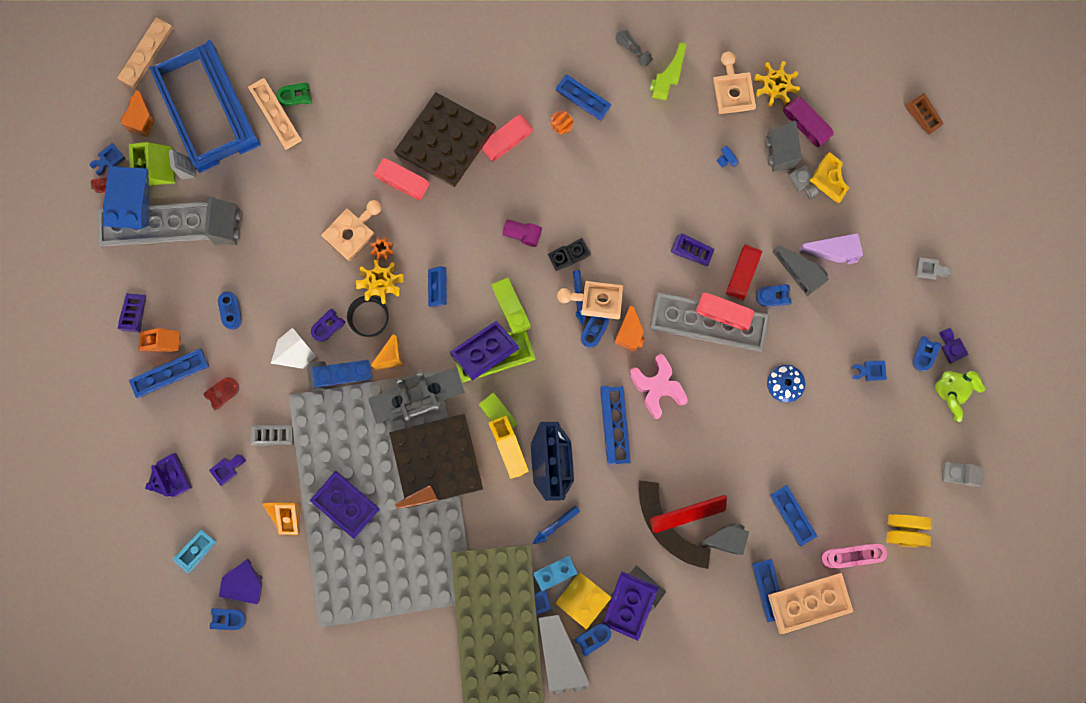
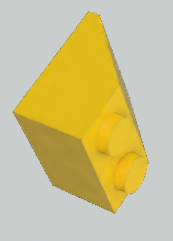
[555,572,611,629]

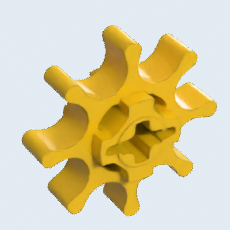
[754,61,800,107]
[356,260,404,304]

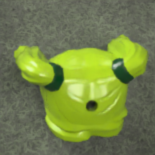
[935,371,986,422]

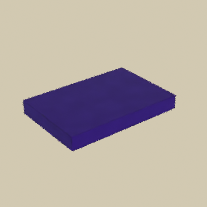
[450,321,519,381]
[310,471,380,539]
[602,571,659,641]

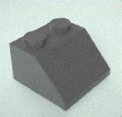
[765,121,802,172]
[204,197,242,245]
[699,523,749,555]

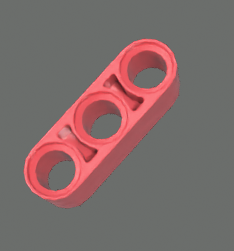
[482,114,534,161]
[374,158,430,200]
[696,293,755,331]

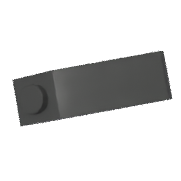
[773,245,829,296]

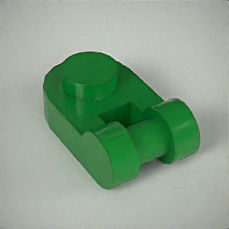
[277,83,312,106]

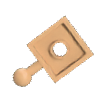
[713,51,756,115]
[321,200,382,262]
[557,281,623,319]

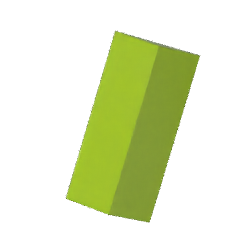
[455,331,536,383]

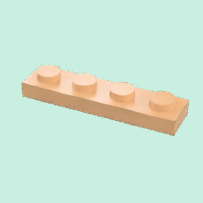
[117,17,174,89]
[248,78,302,150]

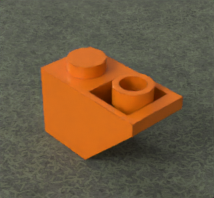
[121,90,154,137]

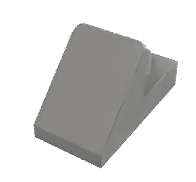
[942,462,983,487]

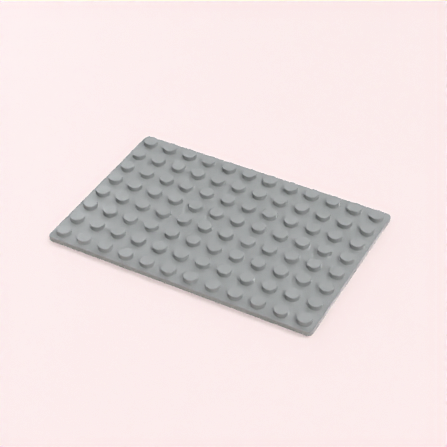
[289,371,468,627]

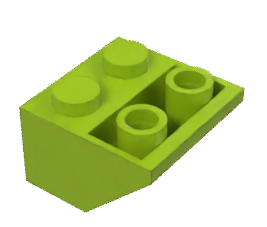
[129,142,175,186]

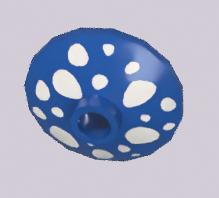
[767,365,805,403]

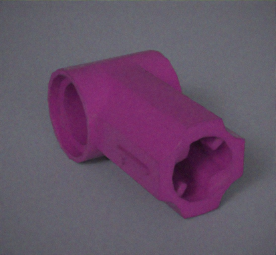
[502,219,542,247]

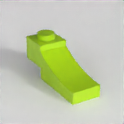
[650,42,687,100]
[491,278,531,336]

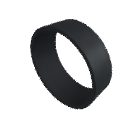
[347,296,389,337]

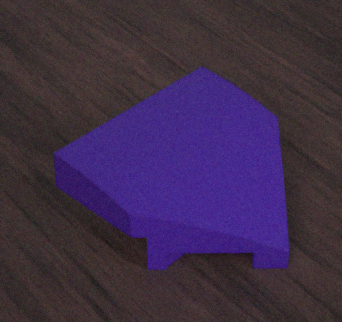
[145,453,192,497]
[219,558,263,604]

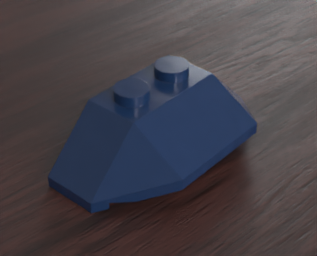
[531,422,574,501]

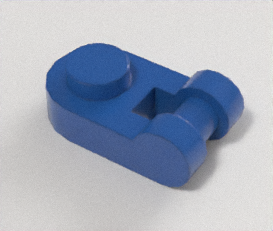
[756,284,792,307]
[912,336,941,372]
[209,608,246,630]
[574,624,611,656]

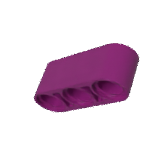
[783,96,834,147]

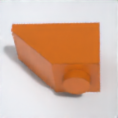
[614,305,645,352]
[138,328,181,352]

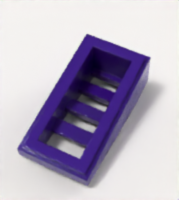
[671,233,715,266]
[117,293,146,333]

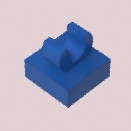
[717,146,740,168]

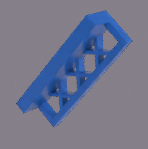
[600,386,631,465]

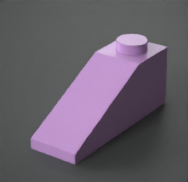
[799,233,863,264]

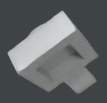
[788,165,819,199]
[916,257,952,280]

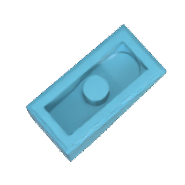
[173,529,216,574]

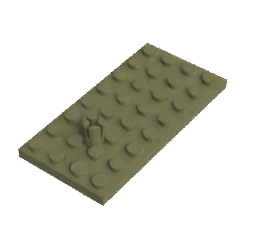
[451,545,544,703]

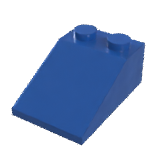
[103,166,149,229]

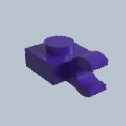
[939,328,969,364]
[209,454,246,486]

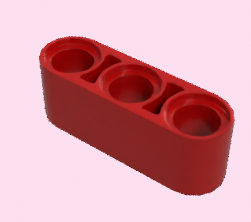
[726,244,762,301]

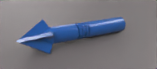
[573,270,586,326]
[532,506,580,544]

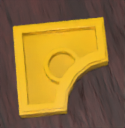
[809,152,849,203]

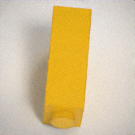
[489,416,529,479]

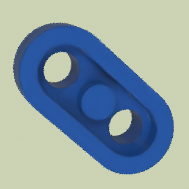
[218,291,242,330]
[581,316,609,348]

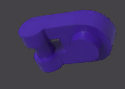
[311,309,346,342]

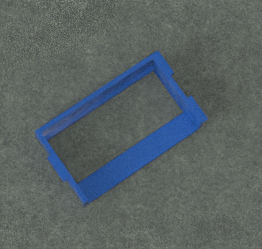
[149,40,261,173]

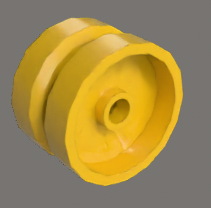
[886,514,932,548]

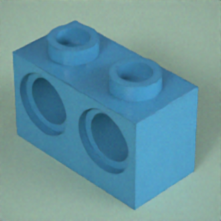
[533,556,578,591]

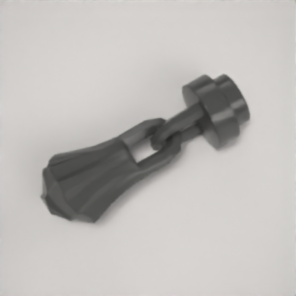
[616,30,653,67]

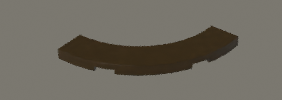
[639,480,711,569]

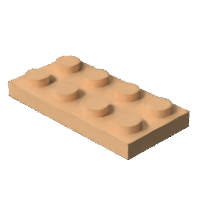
[768,573,854,634]

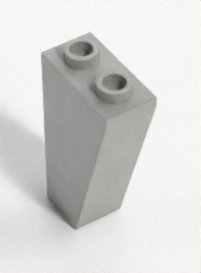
[539,614,589,694]

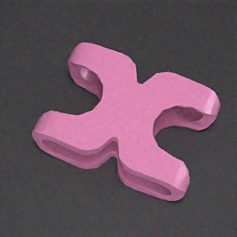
[629,354,687,419]
[821,544,887,568]

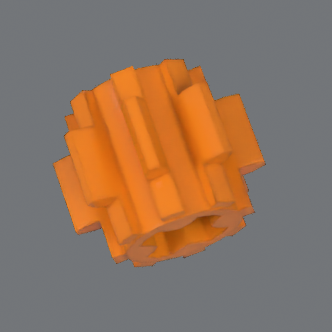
[549,110,574,135]
[370,237,394,261]

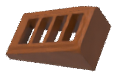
[905,93,944,135]
[395,486,439,509]

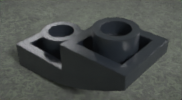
[548,238,591,271]

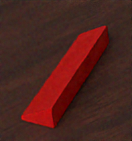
[649,495,727,533]

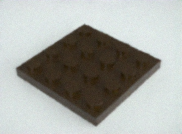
[394,92,496,187]
[389,414,483,509]

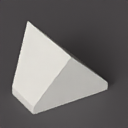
[271,328,317,369]

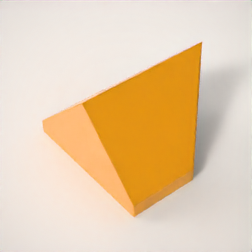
[371,334,403,370]
[262,502,301,535]

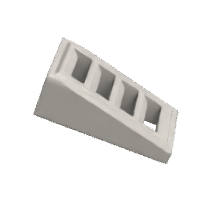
[169,150,196,180]
[251,425,293,446]

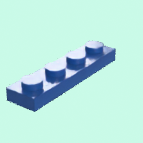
[129,348,209,398]

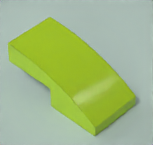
[478,392,518,429]

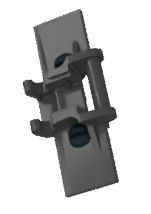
[368,367,465,424]

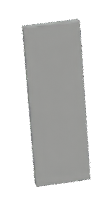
[98,202,210,247]
[650,292,769,352]

